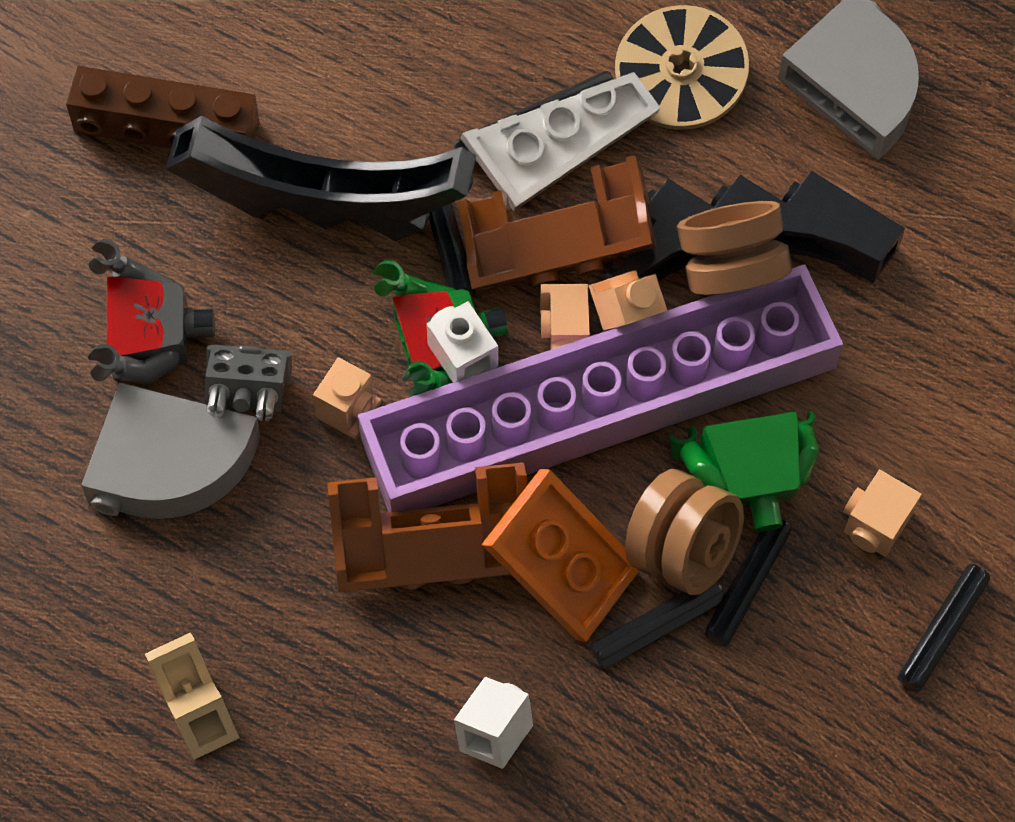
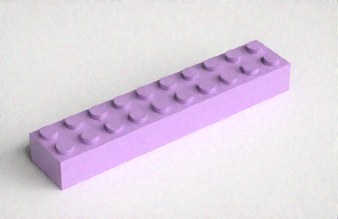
[358,264,843,512]

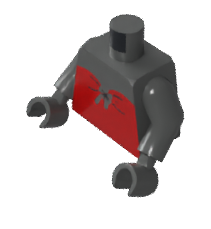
[87,239,215,385]

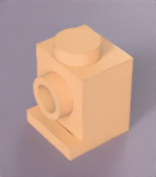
[588,270,668,331]
[540,284,590,350]
[313,357,381,440]

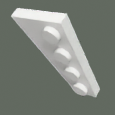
[460,72,661,211]

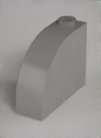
[778,0,919,160]
[81,383,261,519]

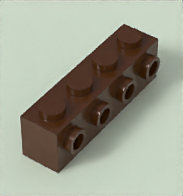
[66,66,260,148]

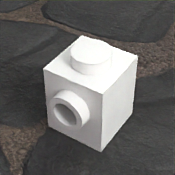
[427,301,498,382]
[454,677,533,769]

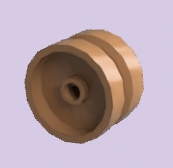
[677,201,792,295]
[625,469,744,595]

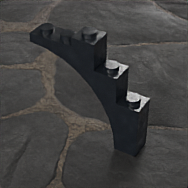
[166,116,476,242]
[602,171,905,283]

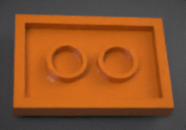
[481,469,639,642]

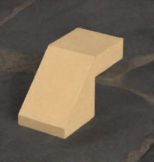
[145,633,239,760]

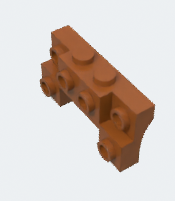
[457,155,657,292]
[327,462,527,593]

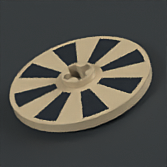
[615,5,749,130]

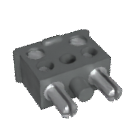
[205,344,292,421]

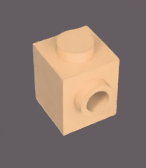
[843,469,922,557]

